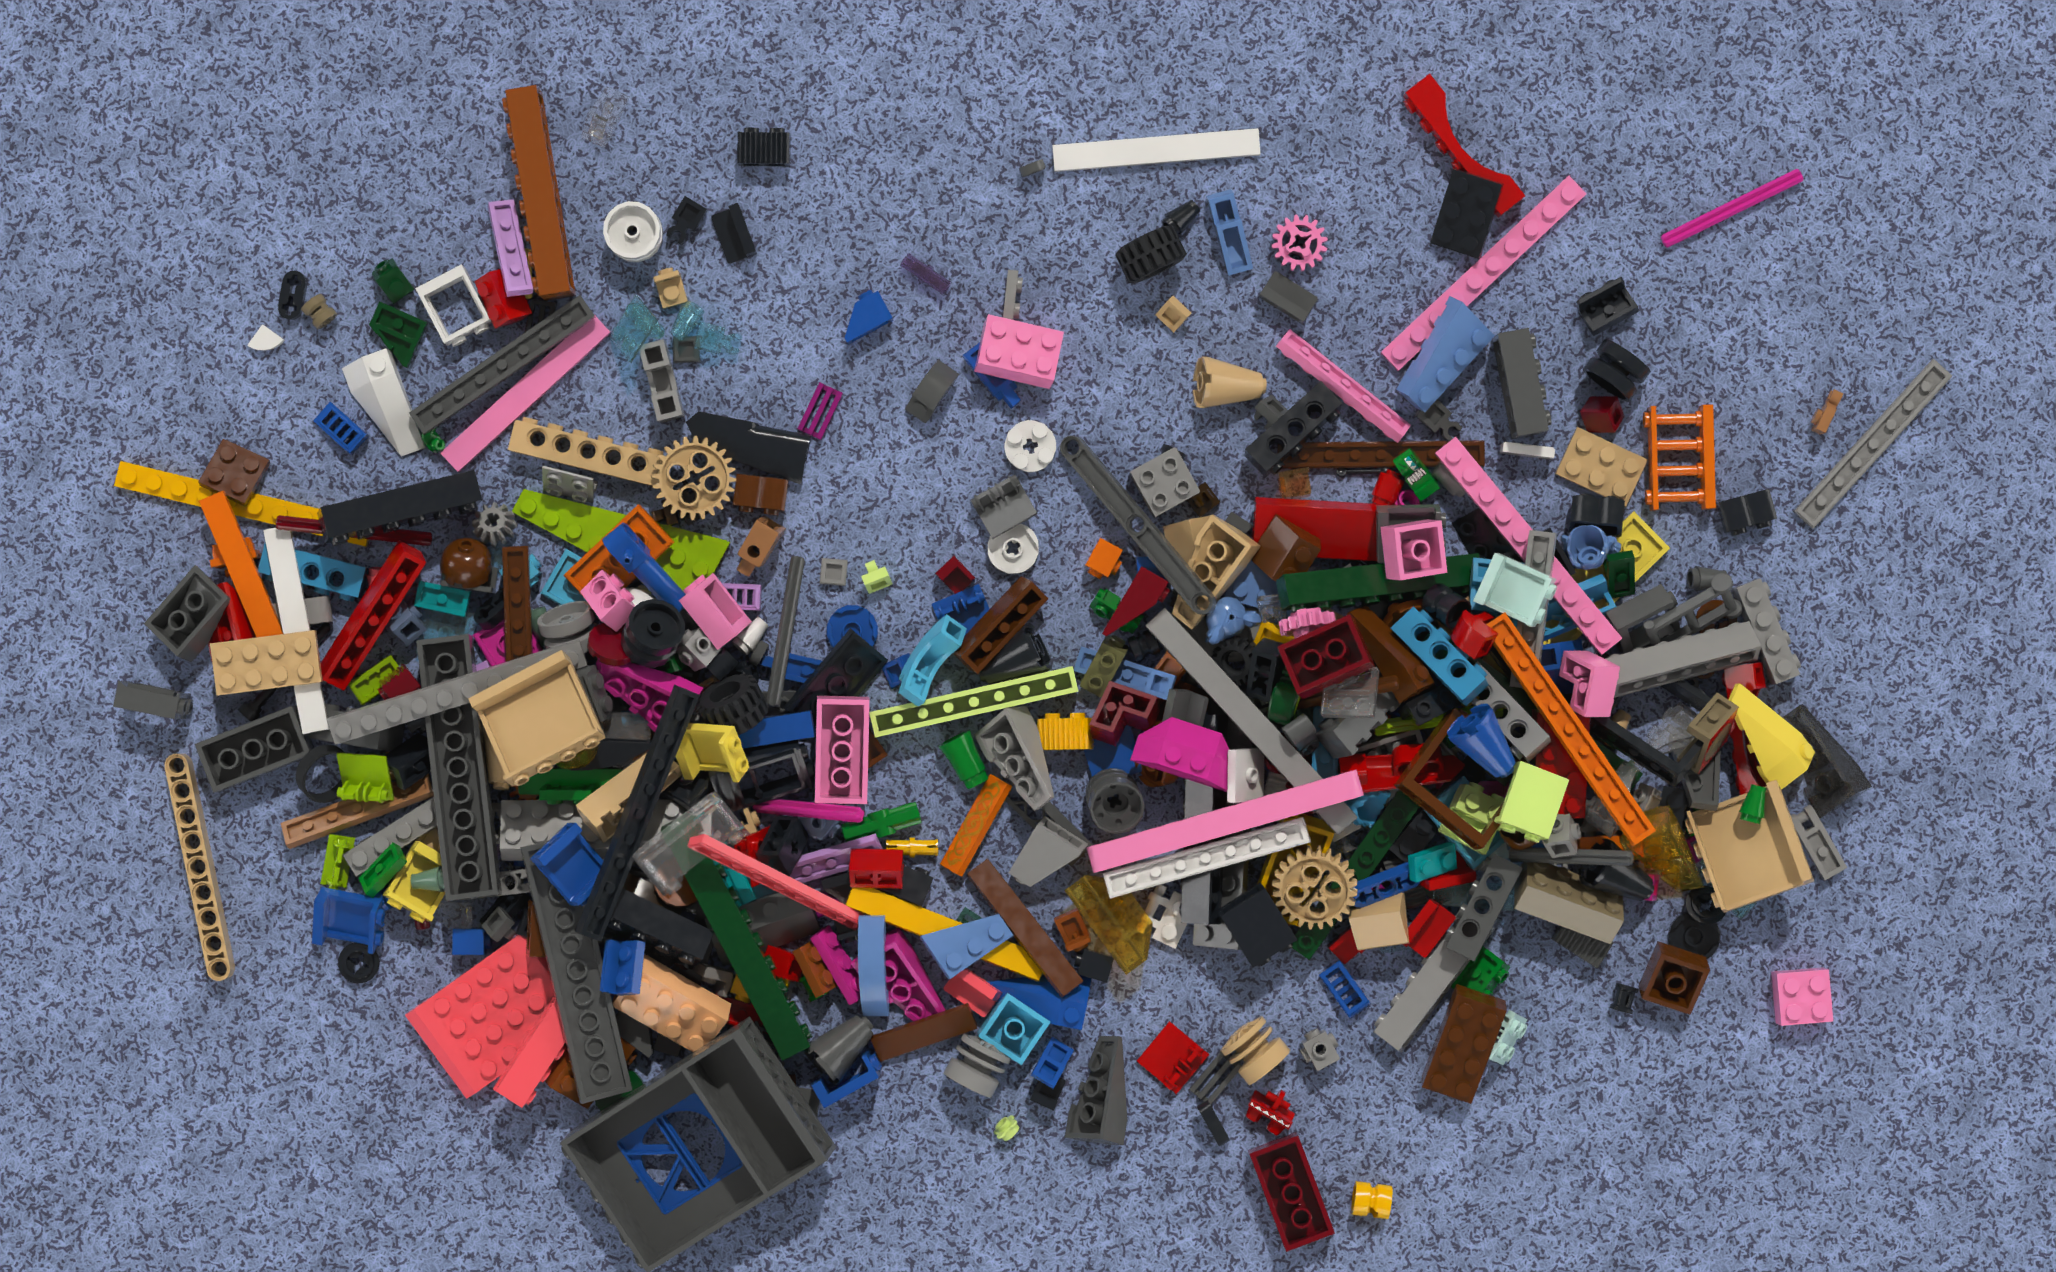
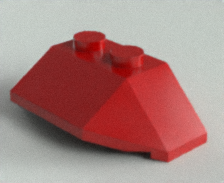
[208,582,256,664]

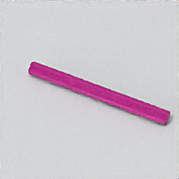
[1661,169,1803,248]

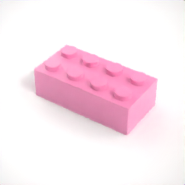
[815,696,869,804]

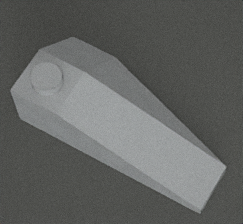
[974,706,1054,811]

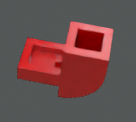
[1451,610,1498,659]

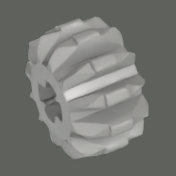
[472,502,517,547]

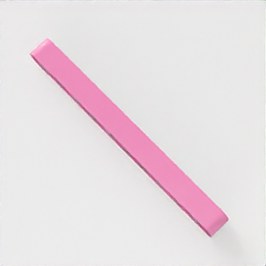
[1086,770,1364,873]

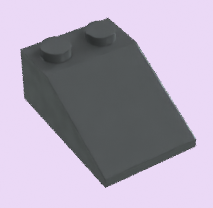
[144,565,231,662]

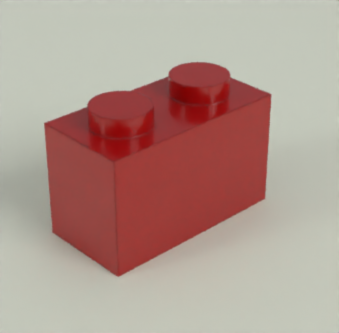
[474,269,532,329]

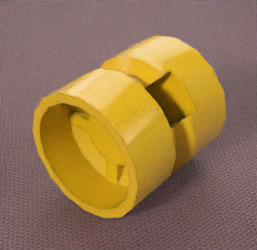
[1351,1181,1393,1219]

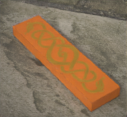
[940,774,1012,877]

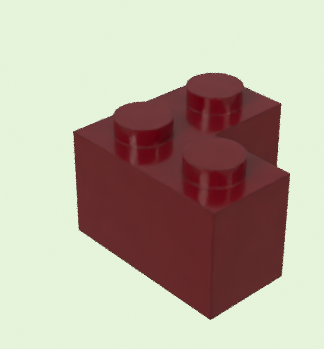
[1089,681,1160,746]

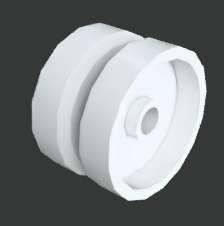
[603,201,663,262]

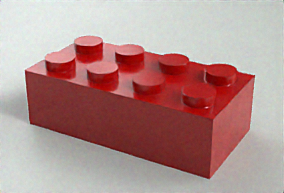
[1530,709,1590,818]

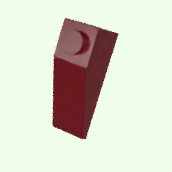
[1102,566,1170,637]

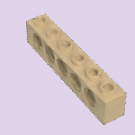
[508,417,664,486]

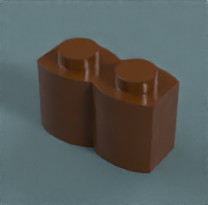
[733,474,789,516]

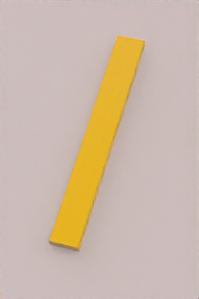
[845,887,1042,982]

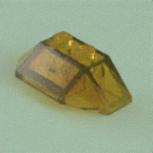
[1064,875,1153,975]

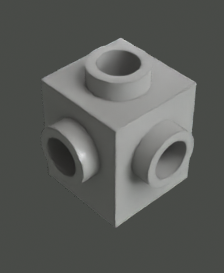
[676,627,721,672]
[1542,814,1581,858]
[1300,1028,1340,1071]

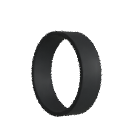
[296,745,345,803]

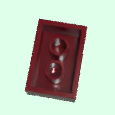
[1277,614,1375,699]

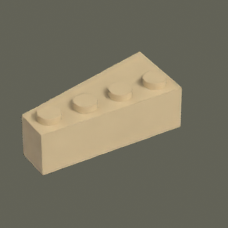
[575,750,682,843]

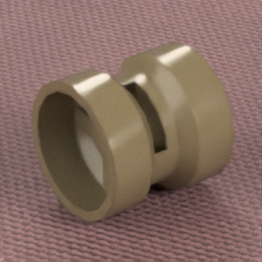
[301,293,338,330]

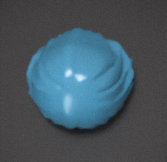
[1344,790,1391,828]

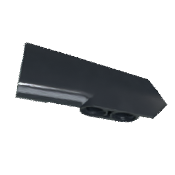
[686,411,811,484]

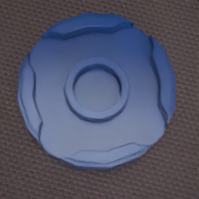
[827,605,878,648]

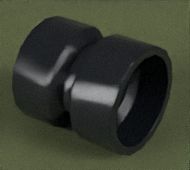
[1422,583,1472,630]

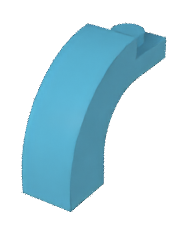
[898,614,967,707]

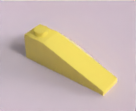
[1728,683,1815,790]

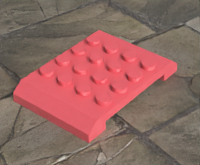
[405,934,555,1099]

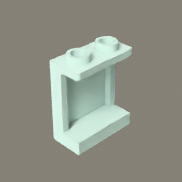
[1473,553,1557,627]

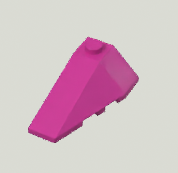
[851,928,945,1021]

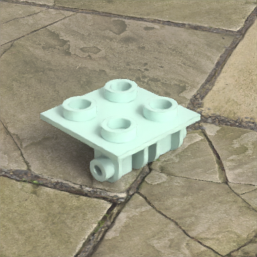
[1489,1010,1528,1065]

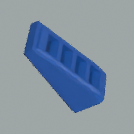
[313,402,369,455]
[1319,960,1371,1019]

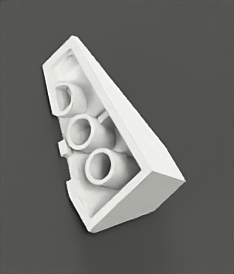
[342,348,426,457]

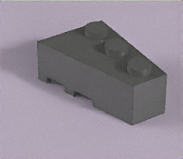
[308,703,405,751]

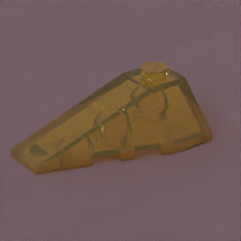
[1620,805,1704,892]

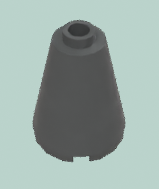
[804,1015,874,1086]

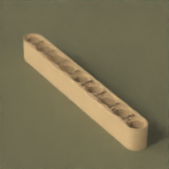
[165,754,235,981]

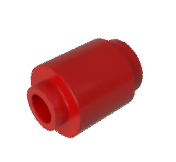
[1371,469,1405,505]

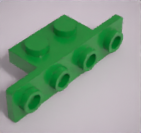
[518,768,622,804]

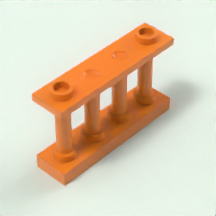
[1643,404,1716,511]

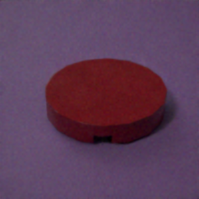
[587,623,631,666]

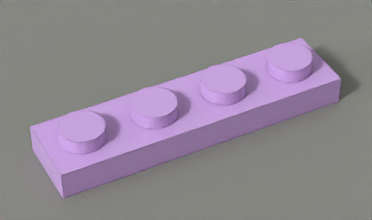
[488,199,533,297]
[789,834,883,883]

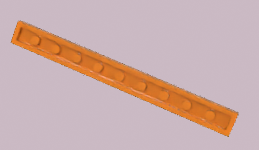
[1486,612,1656,847]

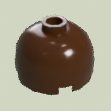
[440,538,492,589]

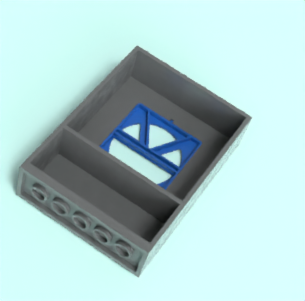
[560,1016,836,1272]

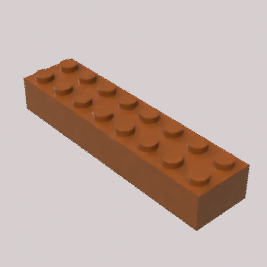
[502,85,576,301]

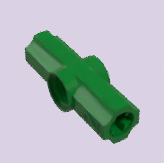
[841,802,922,842]

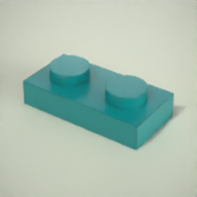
[414,581,471,617]
[1408,842,1457,883]

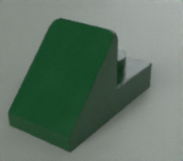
[1603,550,1635,598]

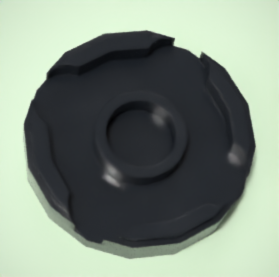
[1668,912,1720,959]

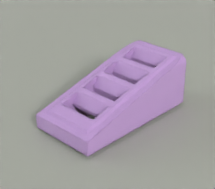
[722,583,762,611]

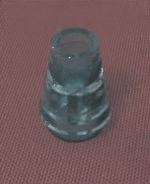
[670,301,704,341]

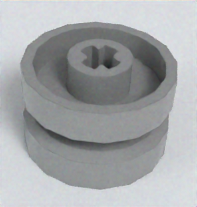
[537,601,598,653]

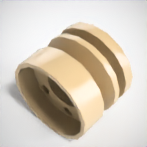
[1220,1016,1291,1085]

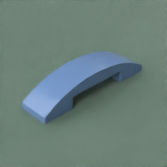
[1074,646,1177,700]
[858,915,890,1016]

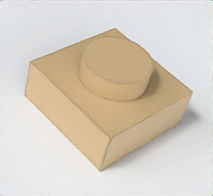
[1155,296,1192,333]

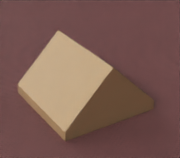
[1163,515,1211,564]
[1348,892,1409,950]

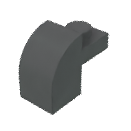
[905,359,959,424]

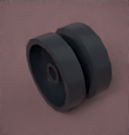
[1583,339,1651,402]
[621,599,685,668]

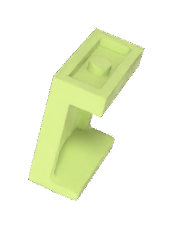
[1494,761,1569,843]

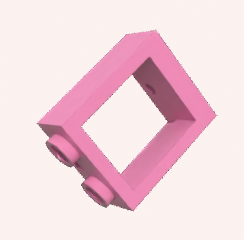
[679,573,752,650]

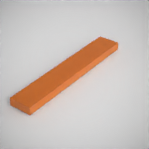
[199,491,283,638]

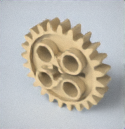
[651,436,736,520]
[1272,846,1358,929]

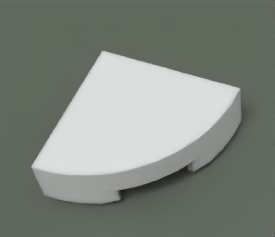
[247,324,285,351]

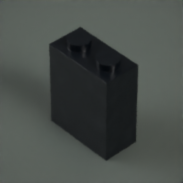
[1216,882,1297,968]

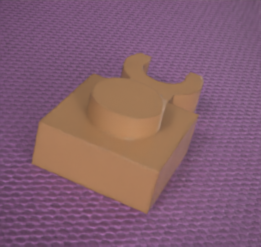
[1811,389,1843,435]

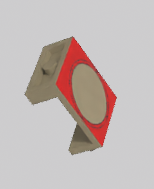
[1677,693,1739,774]

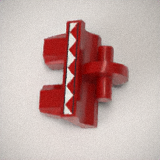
[1246,1090,1295,1136]

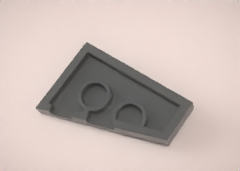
[1668,734,1721,811]

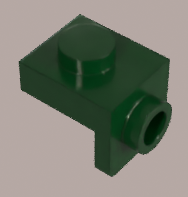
[372,258,414,304]

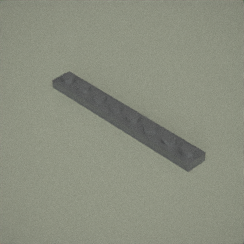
[409,295,596,435]

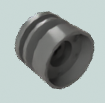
[1085,768,1145,834]

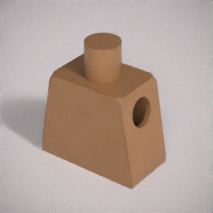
[736,515,786,577]

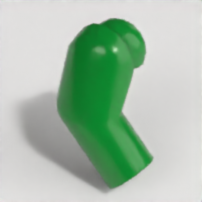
[421,427,445,453]

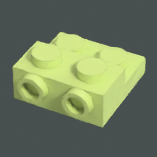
[1438,782,1505,855]

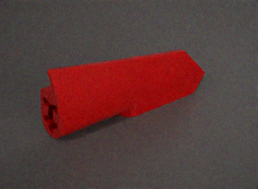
[1338,743,1465,793]

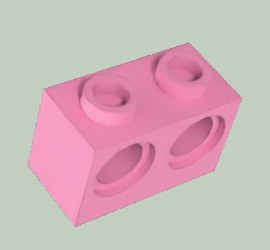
[580,570,635,632]

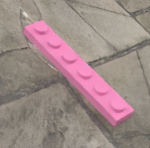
[1276,329,1411,443]

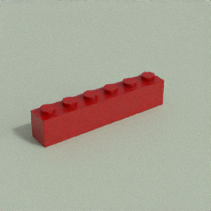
[320,540,426,691]

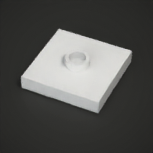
[1227,748,1264,803]

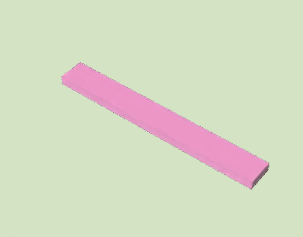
[441,316,611,472]

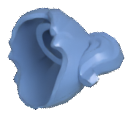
[1561,525,1622,570]
[1205,597,1262,645]

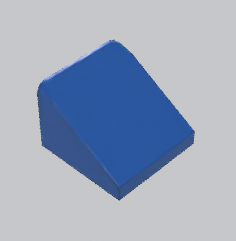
[882,653,910,689]

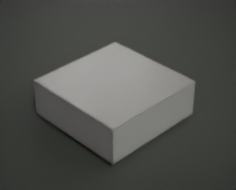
[820,558,848,586]

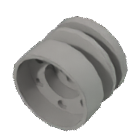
[944,1033,1011,1098]

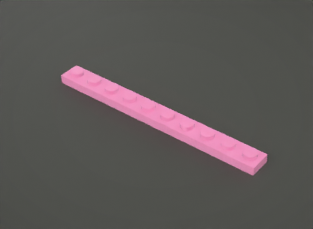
[1380,176,1586,371]
[1435,437,1622,655]

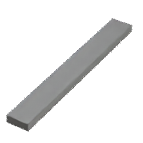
[1793,359,1952,529]

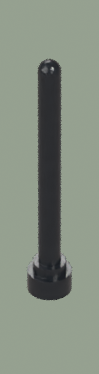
[238,623,332,722]

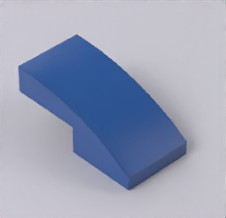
[1031,1037,1074,1089]

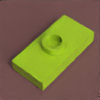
[348,654,399,706]

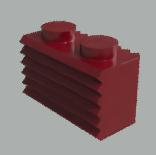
[377,664,422,700]

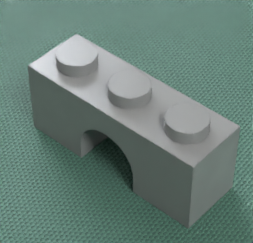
[638,339,685,423]

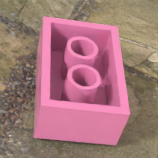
[974,314,1064,389]

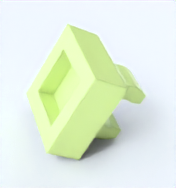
[861,560,893,594]

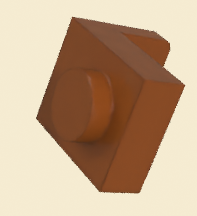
[1054,907,1091,952]

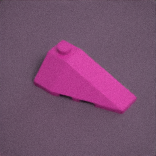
[596,658,703,731]

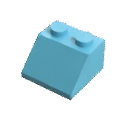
[977,993,1051,1065]

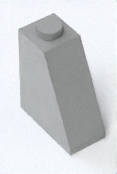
[1009,816,1088,887]

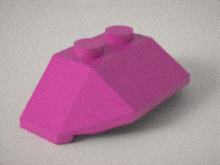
[1130,717,1230,792]

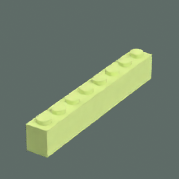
[869,666,1078,738]

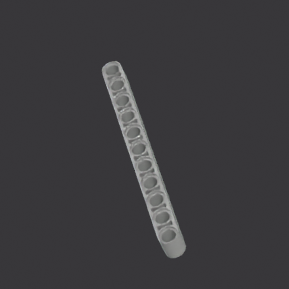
[1145,608,1358,835]

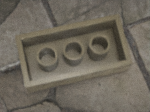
[1514,862,1624,944]

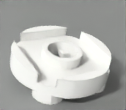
[1005,420,1056,472]
[988,524,1039,574]

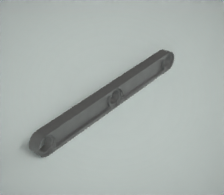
[1060,436,1216,615]

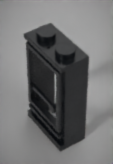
[708,740,815,817]

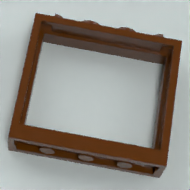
[1394,709,1531,850]

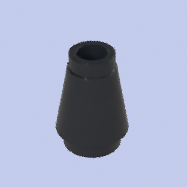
[1161,200,1200,234]

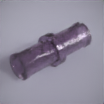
[900,253,952,296]

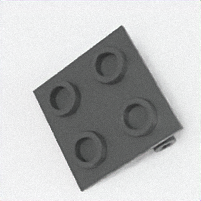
[970,475,1038,539]

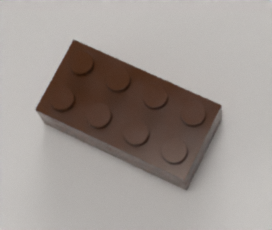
[1422,984,1507,1104]

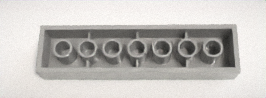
[500,799,712,861]

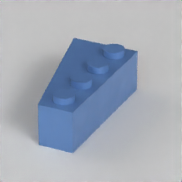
[1396,296,1495,412]

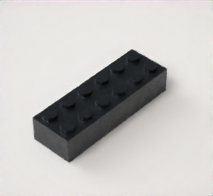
[317,470,482,546]

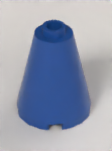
[1447,704,1516,778]

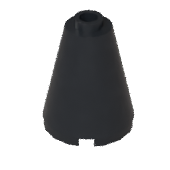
[978,623,1052,684]
[1579,838,1654,901]

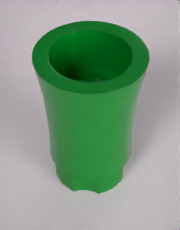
[938,729,989,789]

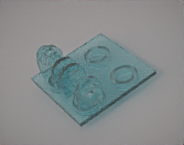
[609,295,665,363]

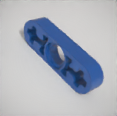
[1353,862,1421,908]

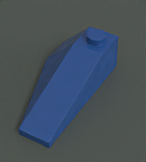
[988,975,1092,1030]

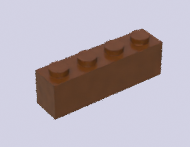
[953,576,1048,674]

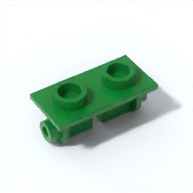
[1089,588,1144,634]

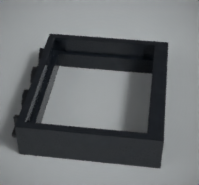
[1589,679,1712,788]

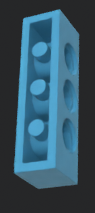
[258,542,368,602]
[1391,606,1489,706]

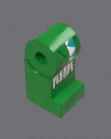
[1393,448,1440,501]

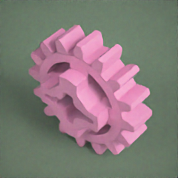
[1271,215,1328,272]
[1278,607,1336,639]

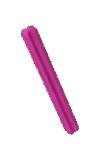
[752,799,865,823]

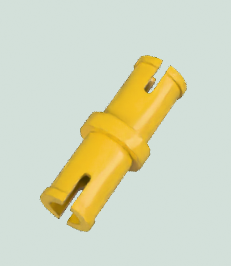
[886,837,938,858]

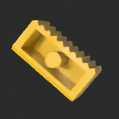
[1037,713,1094,750]

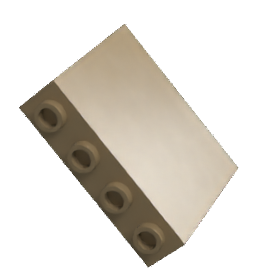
[468,650,606,786]
[1684,780,1814,913]

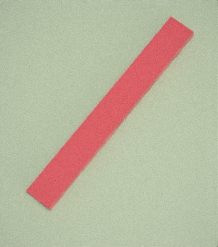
[687,834,864,930]

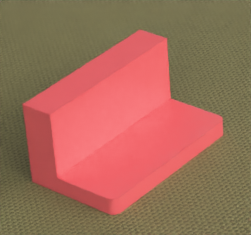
[943,968,1002,1018]

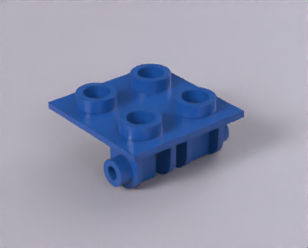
[932,584,990,635]

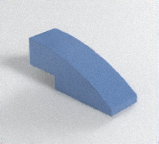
[1206,189,1253,276]

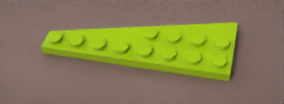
[512,489,730,591]

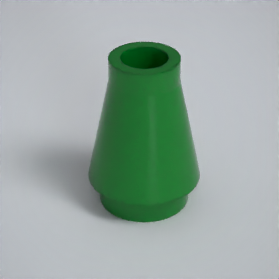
[1739,784,1767,824]

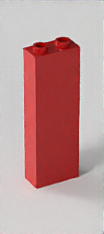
[1252,497,1391,561]

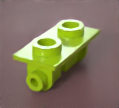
[320,834,355,890]

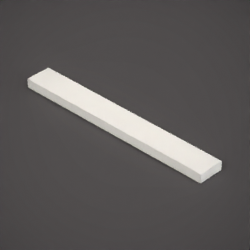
[1052,129,1261,172]
[263,528,329,734]
[1103,817,1311,898]

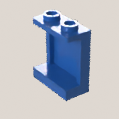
[530,823,603,906]
[312,887,386,954]
[811,1050,882,1108]

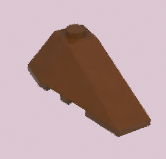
[1347,606,1436,704]

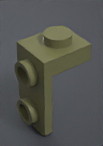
[1080,635,1129,697]

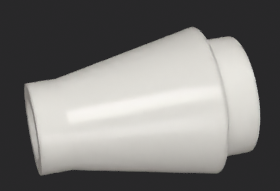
[732,616,769,655]

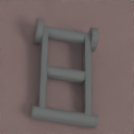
[1643,573,1743,646]

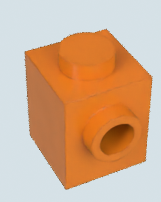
[1085,538,1123,580]

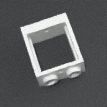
[415,264,492,347]

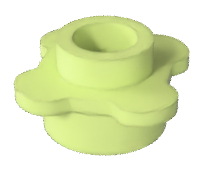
[994,1115,1019,1141]

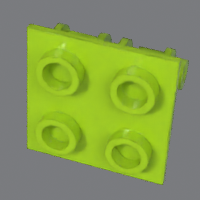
[336,753,394,803]

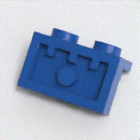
[600,939,645,996]

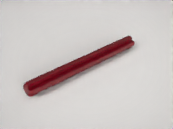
[276,515,432,546]

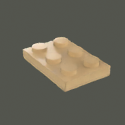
[1555,427,1648,507]

